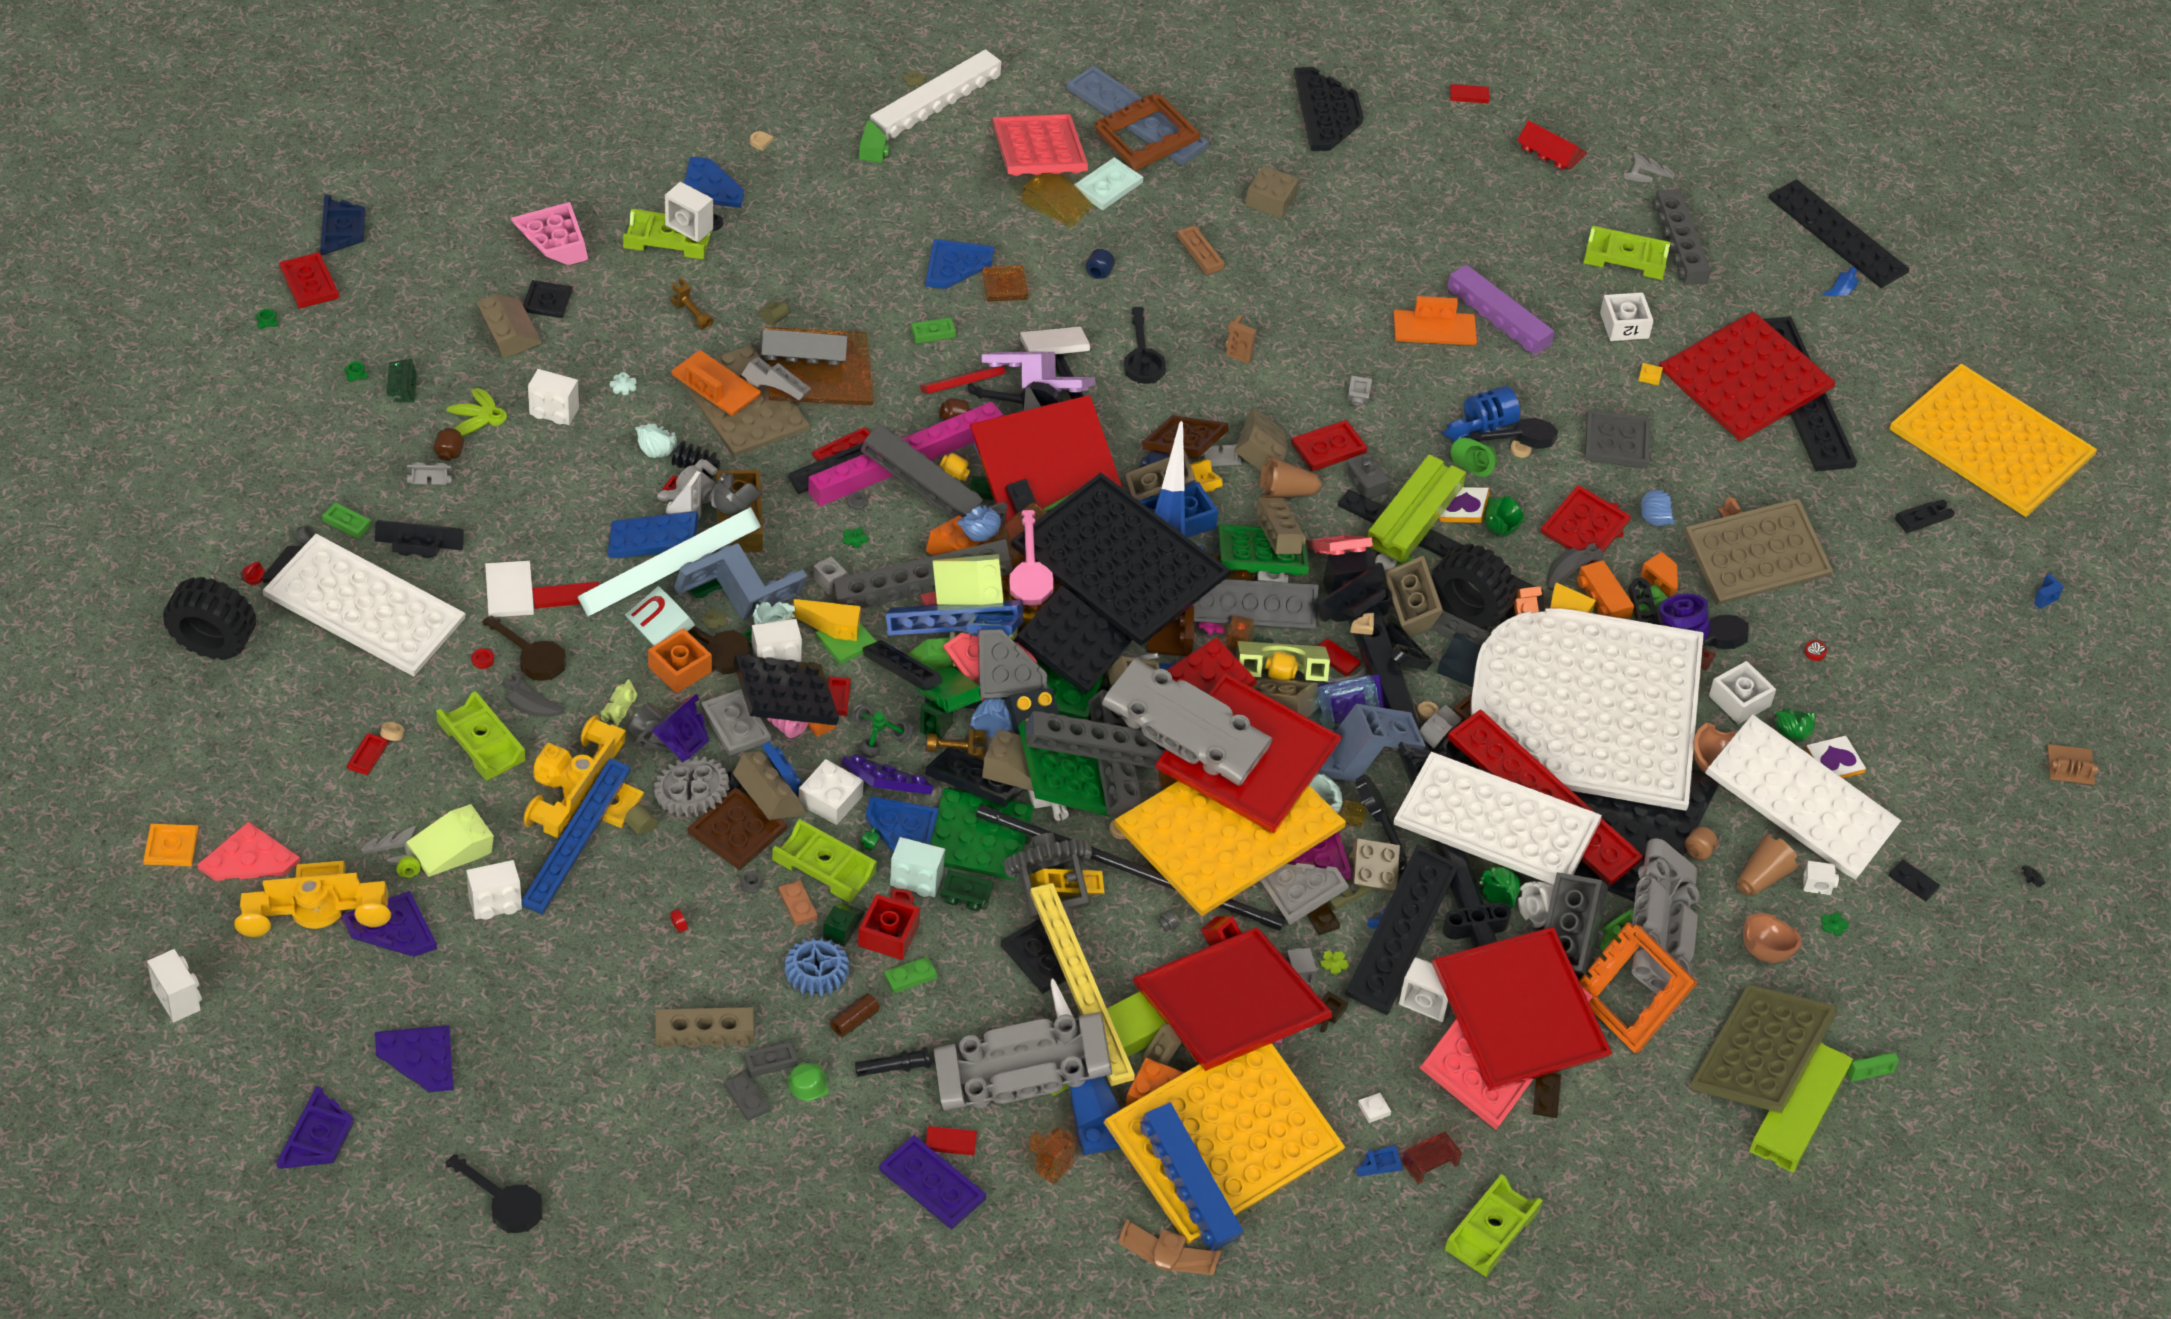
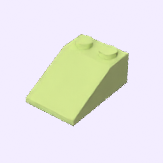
[933,554,1004,605]
[406,804,494,877]

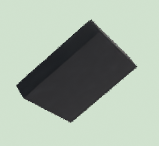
[523,280,573,318]

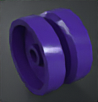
[1659,593,1711,640]

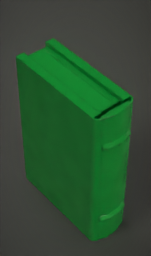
[916,665,982,713]

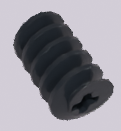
[671,441,720,479]

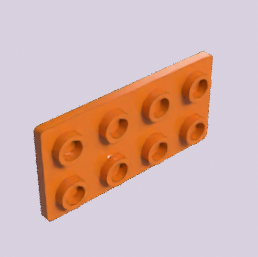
[1393,296,1477,346]
[671,350,761,416]

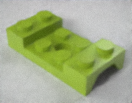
[623,209,712,260]
[1584,226,1671,280]
[436,691,526,781]
[772,819,877,903]
[1445,1174,1543,1277]

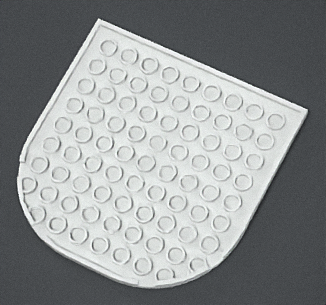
[1470,608,1704,811]

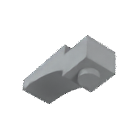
[741,357,811,401]
[1419,705,1462,748]

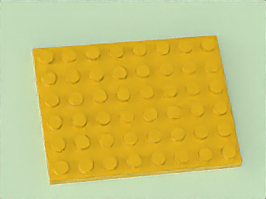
[1889,364,2097,517]
[1114,781,1346,916]
[1103,1043,1345,1245]

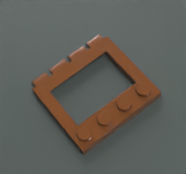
[1094,93,1200,171]

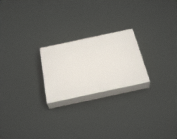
[1020,327,1090,354]
[485,561,534,617]

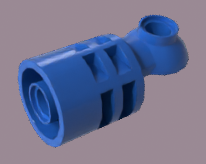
[1441,386,1520,443]

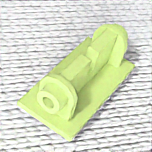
[600,679,637,726]

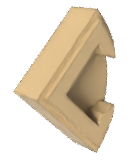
[1350,613,1374,635]

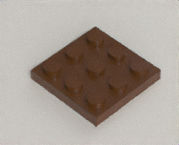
[1142,415,1229,458]
[688,787,787,871]

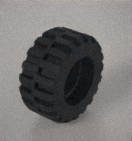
[1431,544,1517,629]
[163,577,256,660]

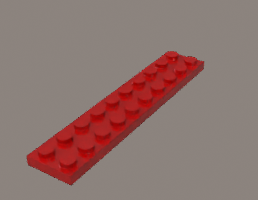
[1448,709,1643,886]

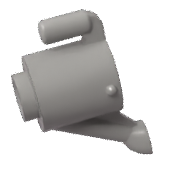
[657,459,718,505]

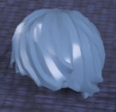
[1641,490,1675,526]
[957,505,1001,542]
[970,698,1014,738]

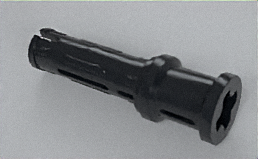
[855,1047,930,1077]

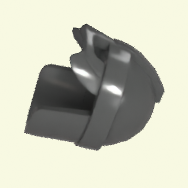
[711,471,762,515]
[627,701,670,751]

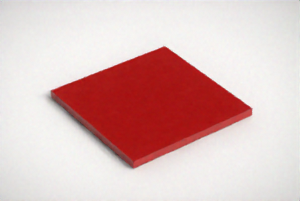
[969,395,1123,543]
[1155,673,1342,834]
[1133,927,1332,1071]
[1431,927,1612,1091]

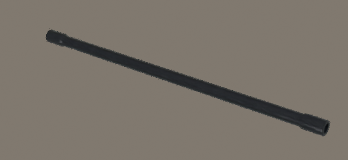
[976,804,1285,931]

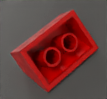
[1517,120,1587,170]

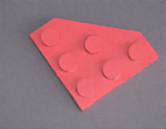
[942,633,1037,702]
[197,822,300,881]

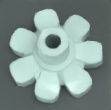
[610,372,637,395]

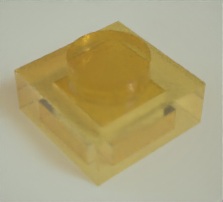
[1341,800,1367,828]

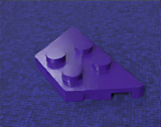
[651,693,709,762]
[276,1086,354,1169]

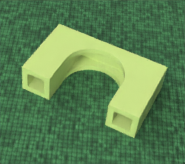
[1236,641,1330,681]

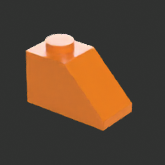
[1640,552,1678,598]

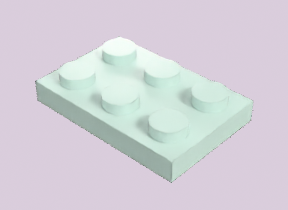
[1073,157,1143,211]

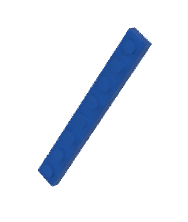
[521,758,631,915]

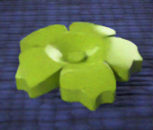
[1320,950,1349,975]

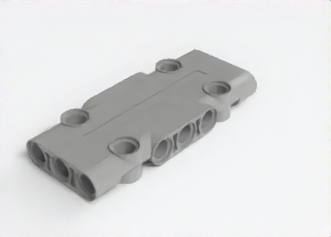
[1102,658,1273,786]
[1632,839,1700,1002]
[934,1011,1112,1111]

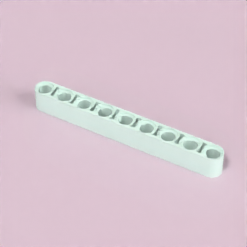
[577,507,761,617]

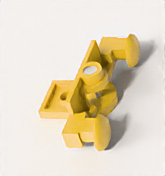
[234,861,391,938]

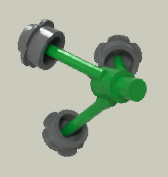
[851,704,913,758]

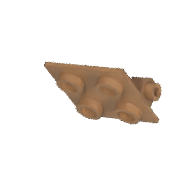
[2047,744,2098,785]

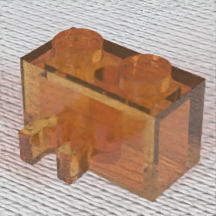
[1028,1127,1076,1185]

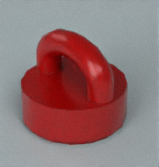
[242,561,265,585]

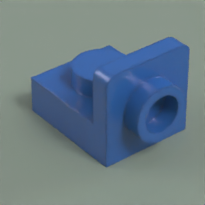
[2034,574,2064,609]

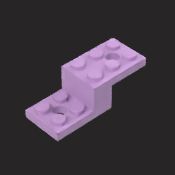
[982,352,1095,392]

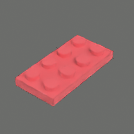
[1306,535,1373,555]

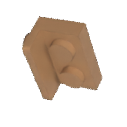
[1225,315,1257,364]

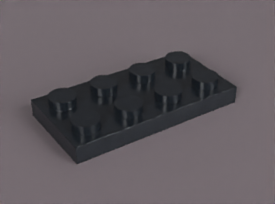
[925,747,1024,807]

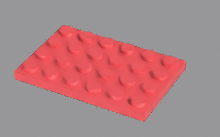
[992,114,1088,176]

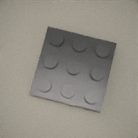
[1585,410,1650,468]

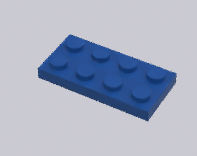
[608,511,699,558]

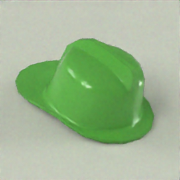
[1451,438,1499,477]
[786,1063,830,1102]

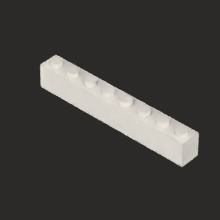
[870,49,1001,140]

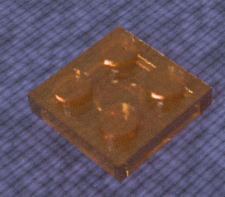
[982,265,1028,302]

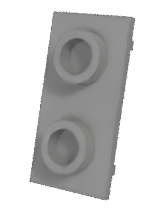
[1198,444,1242,467]
[407,462,453,486]

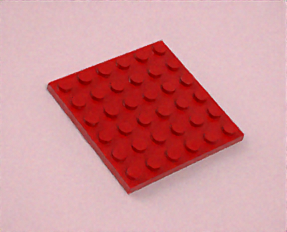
[1659,311,1835,442]

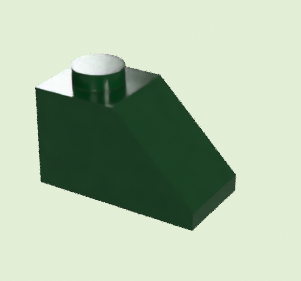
[920,702,953,740]
[823,903,865,947]

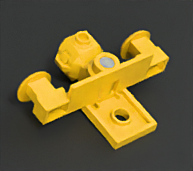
[523,715,644,838]

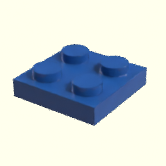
[967,613,1019,637]
[762,741,802,797]

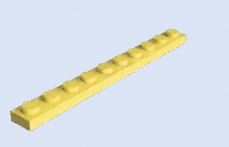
[1030,883,1135,1086]

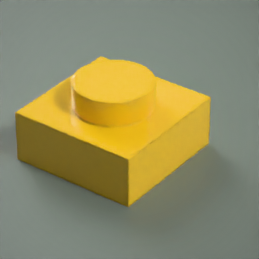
[1638,363,1663,386]

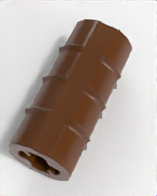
[829,993,880,1038]

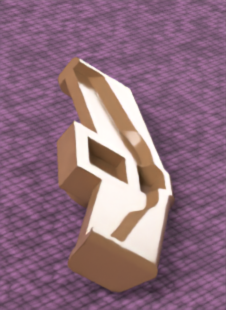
[1118,1219,1222,1275]

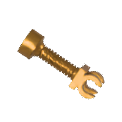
[670,278,714,330]
[926,729,987,761]

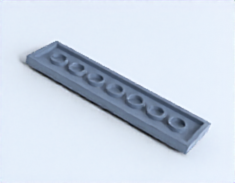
[1067,66,1209,166]

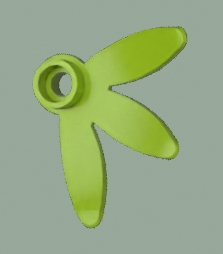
[446,388,507,437]

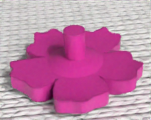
[1197,622,1224,636]

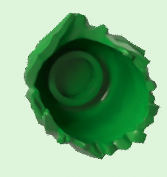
[1485,496,1525,537]
[1774,708,1816,742]
[1480,866,1520,909]

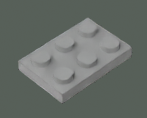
[701,689,771,756]

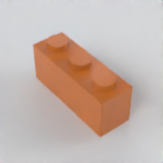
[1577,560,1634,619]

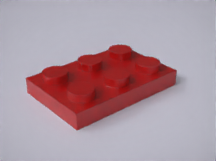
[279,252,339,309]
[1291,420,1368,471]

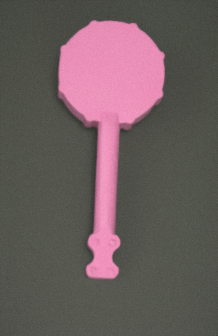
[1010,510,1053,605]

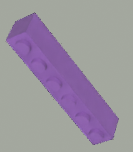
[1447,264,1555,355]

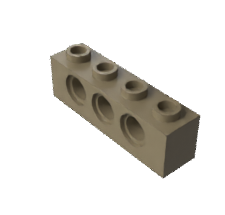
[1256,497,1306,554]
[655,1007,754,1048]

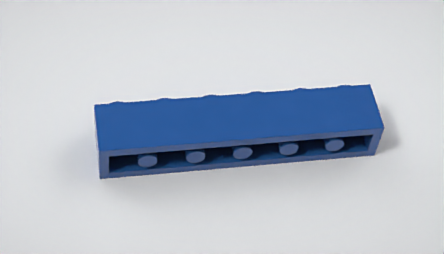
[886,600,1024,635]
[1140,1102,1243,1251]

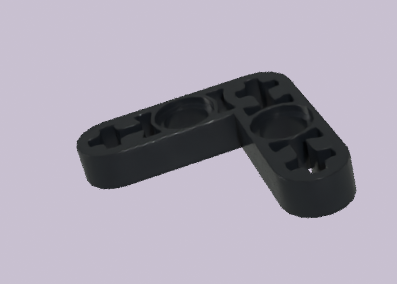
[1628,578,1660,625]
[1386,622,1433,671]

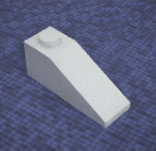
[666,471,701,520]

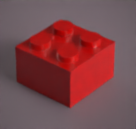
[858,894,920,960]

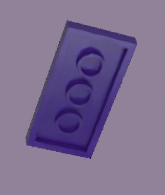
[879,1135,986,1230]

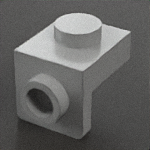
[1347,376,1372,406]

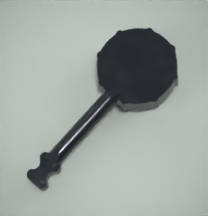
[1124,307,1166,384]
[968,381,1063,408]
[1463,418,1558,449]
[1702,615,1749,649]
[1398,738,1479,769]
[1355,774,1407,874]
[445,1155,543,1233]

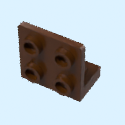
[1147,606,1194,656]

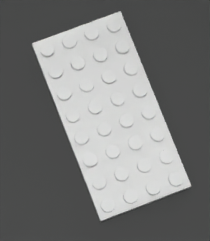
[263,534,465,677]
[1705,714,1901,880]
[1394,752,1602,885]

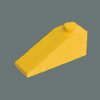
[794,599,861,641]
[1028,869,1105,898]

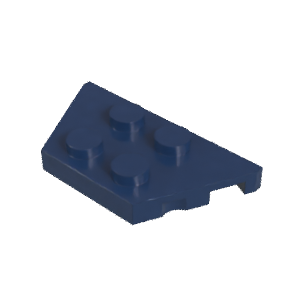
[320,194,366,255]

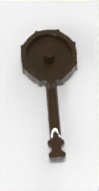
[482,615,566,681]
[688,626,751,675]

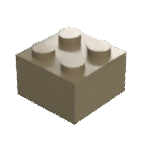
[1246,166,1300,218]

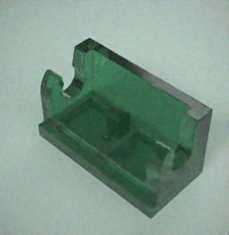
[387,359,417,403]

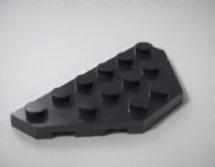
[1294,67,1363,151]

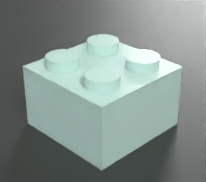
[890,837,945,897]

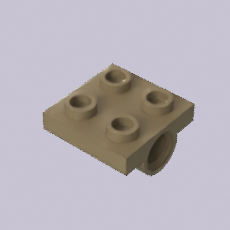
[1348,838,1400,892]

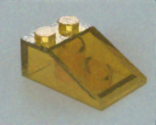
[1022,172,1094,228]

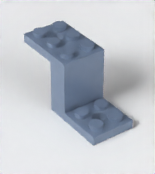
[674,543,807,620]
[1317,704,1425,782]

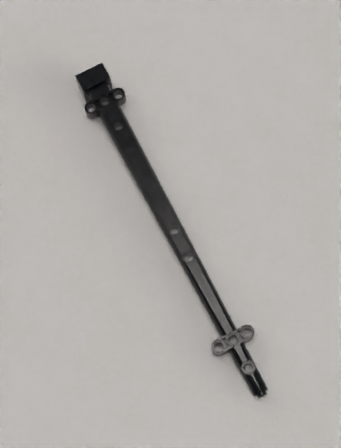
[1323,549,1511,948]

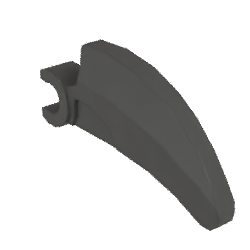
[1547,543,1603,591]
[503,672,564,717]

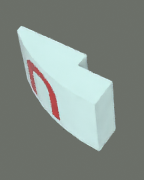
[625,586,695,646]

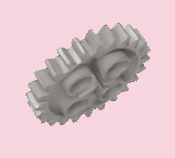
[654,756,730,817]

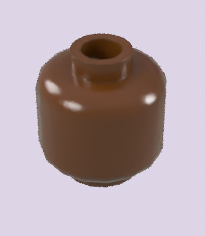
[939,398,972,421]
[433,428,464,461]

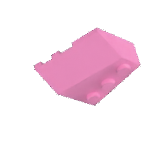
[511,202,588,265]

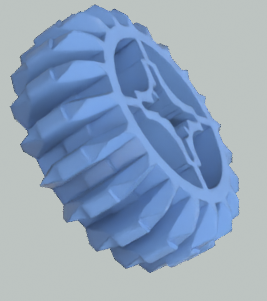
[785,936,849,998]

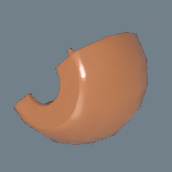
[1693,723,1737,772]
[1743,913,1802,964]

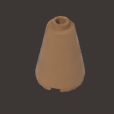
[1259,457,1321,498]
[1737,834,1800,896]

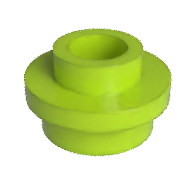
[396,856,421,878]

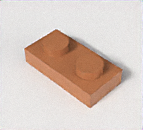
[778,880,818,926]

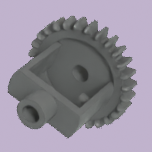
[1003,833,1092,926]

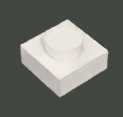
[1358,1093,1391,1123]

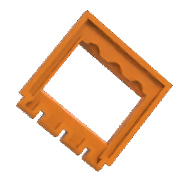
[1579,922,1698,1053]

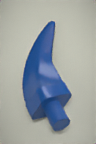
[1821,267,1859,296]

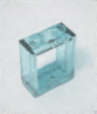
[1316,675,1380,732]

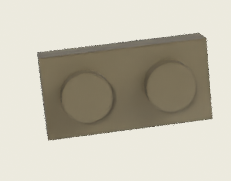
[1142,1024,1182,1066]

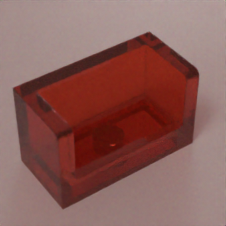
[1402,1131,1462,1185]

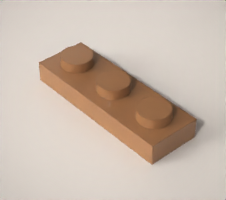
[1177,225,1225,275]

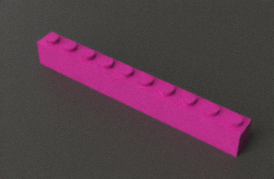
[808,402,1003,507]

